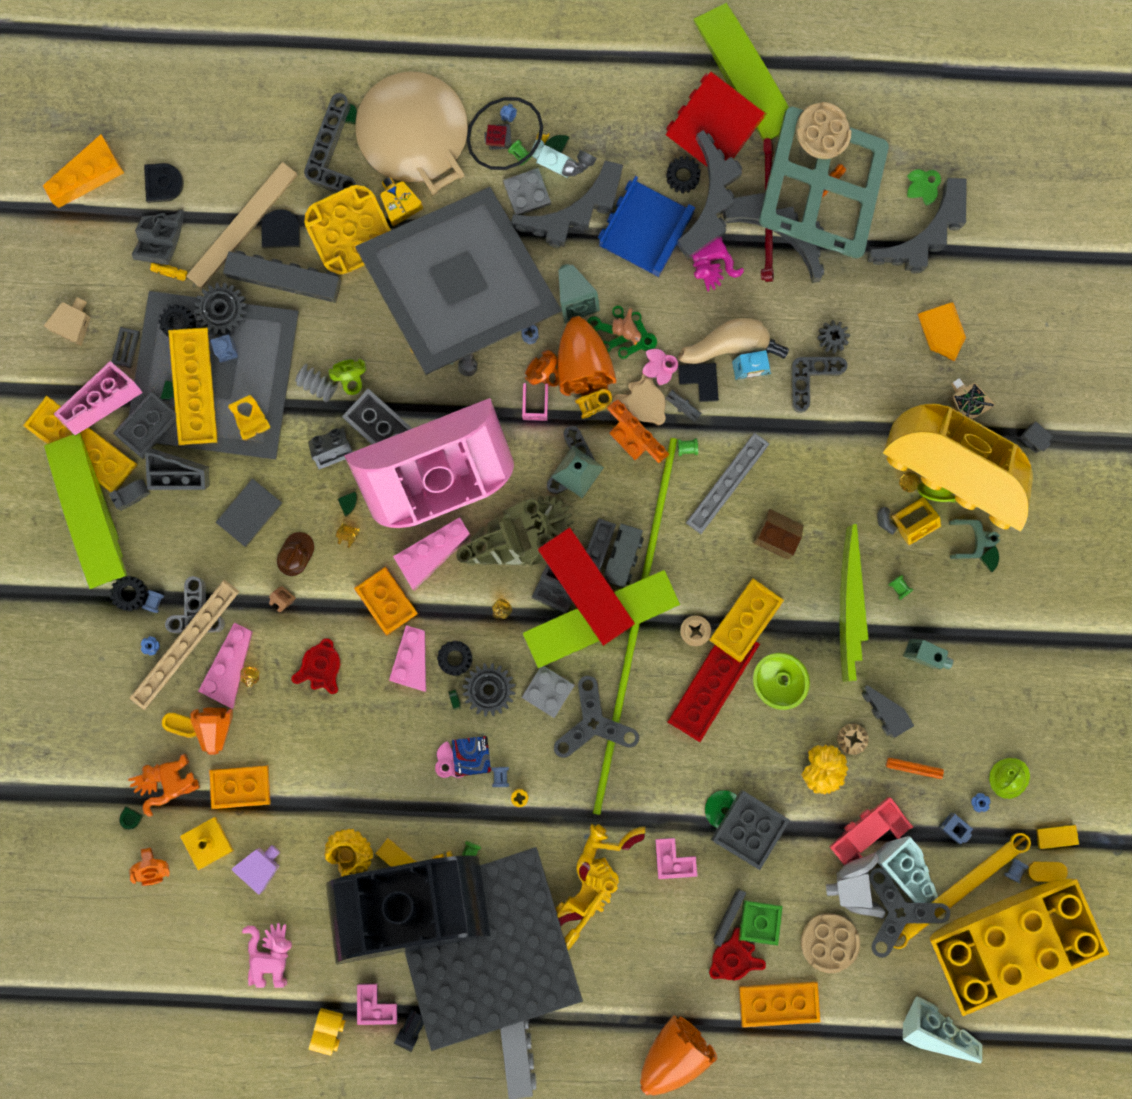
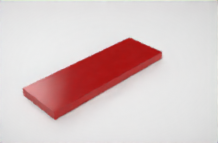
[537,527,635,646]
[667,642,760,742]

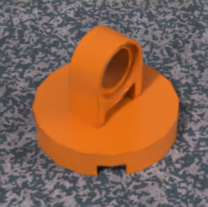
[525,350,559,387]
[129,847,170,886]

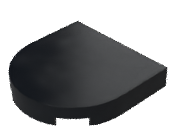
[144,163,184,203]
[261,209,300,249]

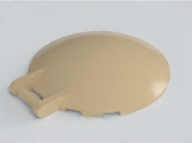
[355,72,468,196]

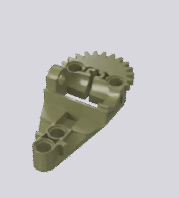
[456,496,574,566]

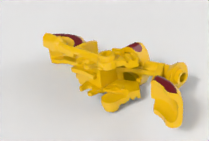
[556,824,645,950]

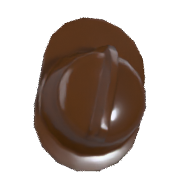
[277,532,315,576]

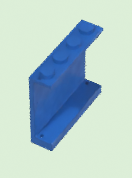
[598,176,695,277]

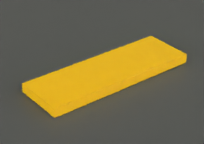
[168,328,218,446]
[23,396,138,492]

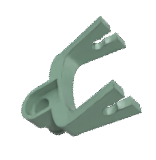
[949,519,1000,559]

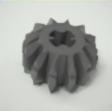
[817,320,850,353]

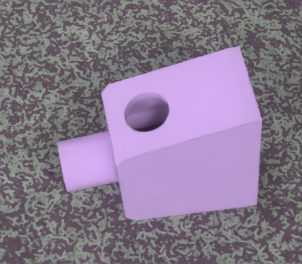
[231,845,280,895]

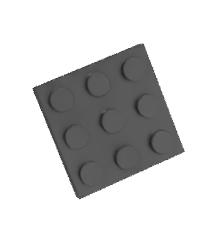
[711,790,790,870]

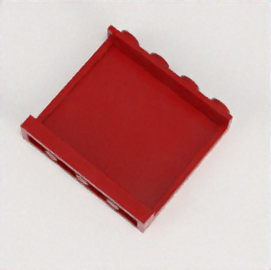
[665,72,767,167]

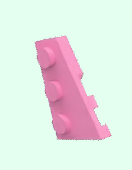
[389,625,426,692]

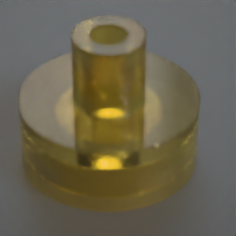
[899,472,920,492]
[492,599,512,619]
[240,667,260,687]

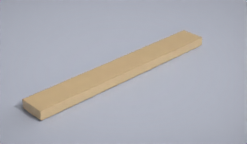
[186,162,298,289]
[129,579,240,710]

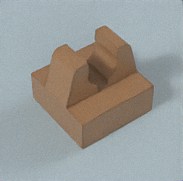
[269,586,296,612]

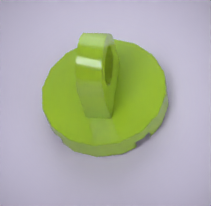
[328,359,367,395]

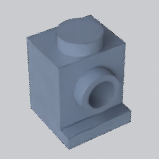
[211,335,238,363]
[939,813,973,844]

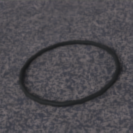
[466,97,544,170]

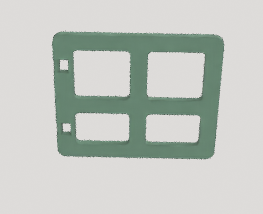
[759,107,889,259]

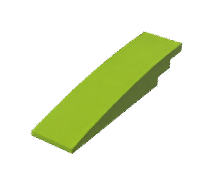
[693,3,789,141]
[44,433,128,589]
[839,524,868,682]
[523,570,680,668]

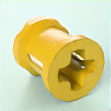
[511,789,529,807]

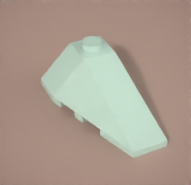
[876,836,938,903]
[903,996,982,1063]

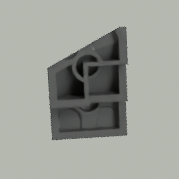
[132,210,184,265]
[532,564,572,614]

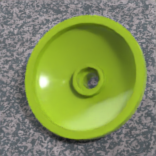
[753,652,810,710]

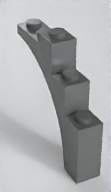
[677,130,742,260]
[511,161,623,248]
[868,178,967,273]
[723,193,824,283]

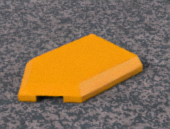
[918,302,966,361]

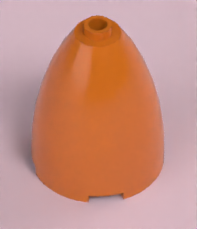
[557,316,617,396]
[640,1015,717,1096]

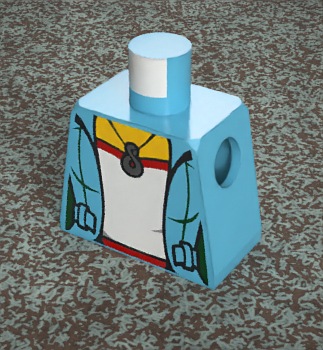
[732,350,771,380]

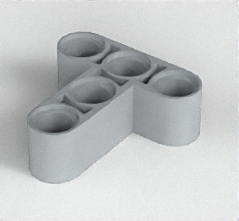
[165,576,225,634]

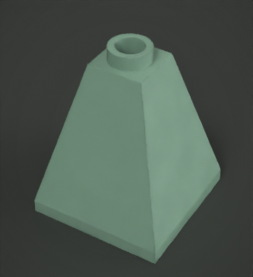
[558,264,600,323]
[551,446,604,498]

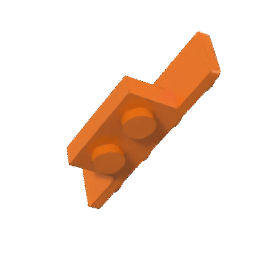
[607,400,669,463]

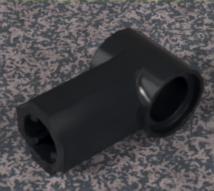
[394,1009,424,1052]

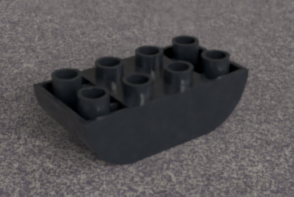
[326,855,491,965]

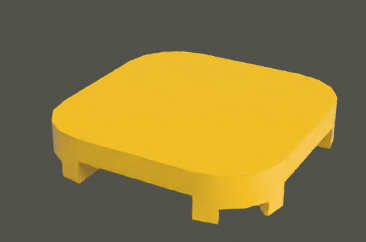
[304,185,391,275]

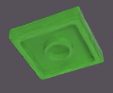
[739,900,783,946]

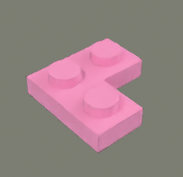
[655,838,697,879]
[357,983,397,1025]

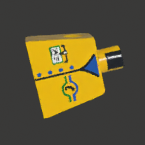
[380,177,423,227]

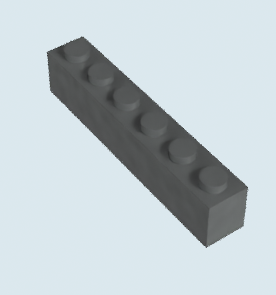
[223,250,341,303]

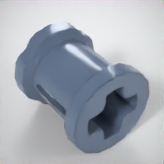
[521,325,539,344]
[142,590,165,613]
[492,767,509,787]
[1004,858,1029,884]

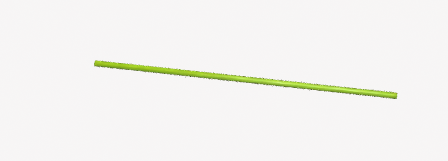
[593,438,678,815]

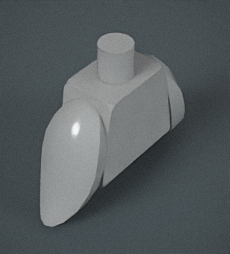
[826,852,886,919]

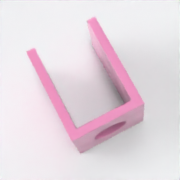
[522,383,548,421]

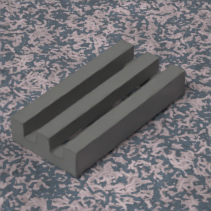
[111,327,140,368]

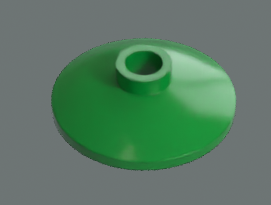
[705,790,737,828]

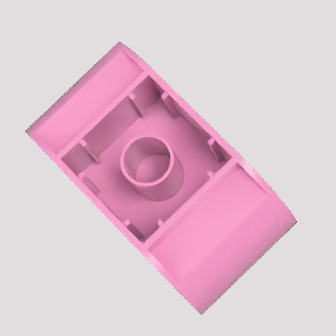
[344,398,514,528]

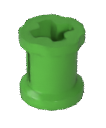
[508,140,532,166]
[678,438,698,456]
[888,575,914,600]
[461,841,481,856]

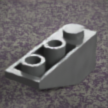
[861,685,914,738]

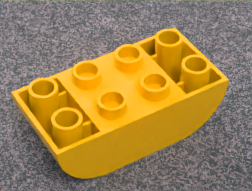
[883,404,1033,532]
[930,879,1109,1016]

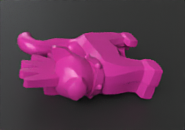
[692,236,744,292]

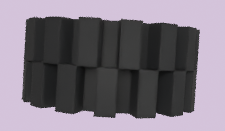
[666,156,701,194]
[158,304,196,338]
[110,576,148,611]
[437,641,473,676]

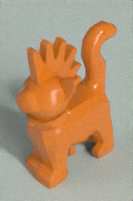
[128,754,200,817]

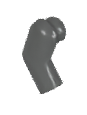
[877,507,898,535]

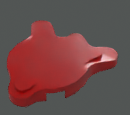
[291,638,341,695]
[709,927,766,981]

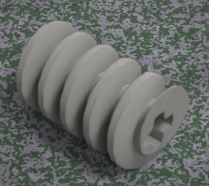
[295,364,338,402]

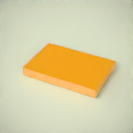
[354,566,418,636]
[209,765,271,809]

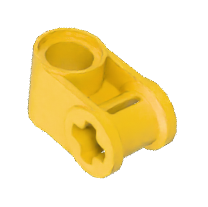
[575,389,612,419]

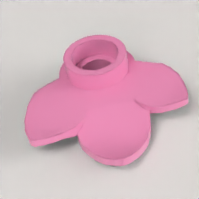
[642,349,678,385]
[435,742,464,778]

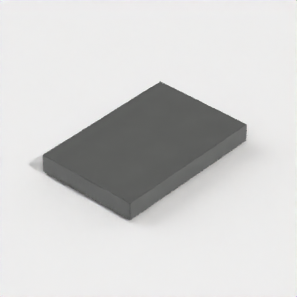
[113,391,176,459]
[215,479,283,547]

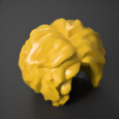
[801,745,848,795]
[324,829,373,877]

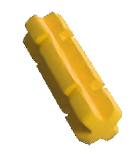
[150,263,187,281]

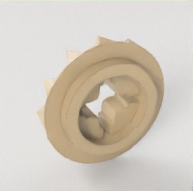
[680,616,711,646]
[837,724,869,755]

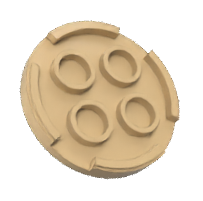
[796,102,851,159]
[801,913,860,973]

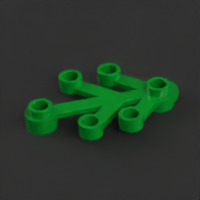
[587,306,657,360]

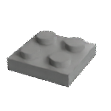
[503,168,551,215]
[522,666,575,718]

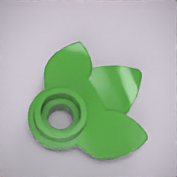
[907,169,941,206]

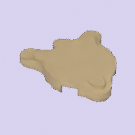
[613,374,666,425]

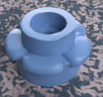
[500,104,517,122]
[141,636,160,656]
[971,793,991,812]

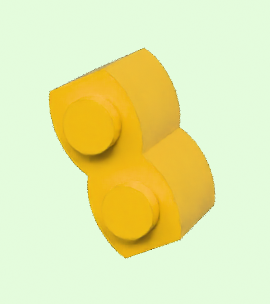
[308,1008,346,1056]

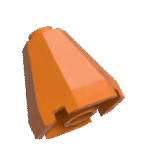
[190,707,233,755]

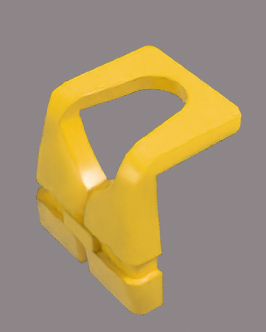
[228,395,271,440]

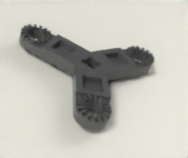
[554,676,640,758]
[869,868,950,958]

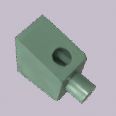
[903,639,954,670]

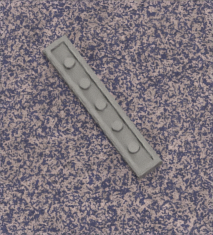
[686,433,770,535]

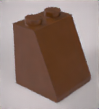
[753,509,804,559]

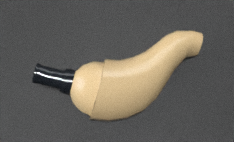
[678,318,789,364]

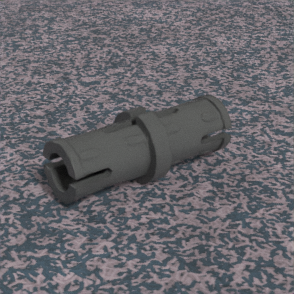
[665,389,702,422]

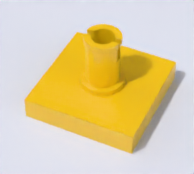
[180,817,234,870]

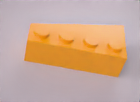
[43,134,124,208]

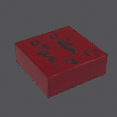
[486,125,507,147]

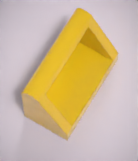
[891,497,941,545]

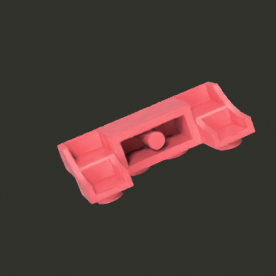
[829,797,913,865]

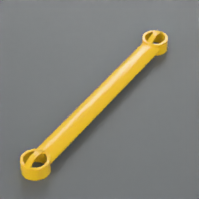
[893,833,1031,949]

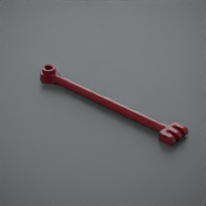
[761,138,774,282]

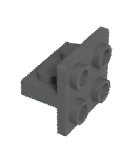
[308,428,353,470]

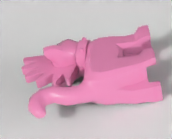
[242,923,292,988]

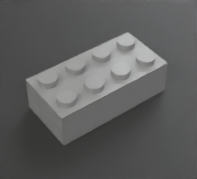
[342,389,412,445]
[500,1020,537,1099]

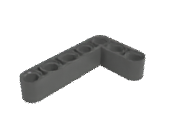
[304,93,357,193]

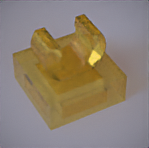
[335,523,360,548]

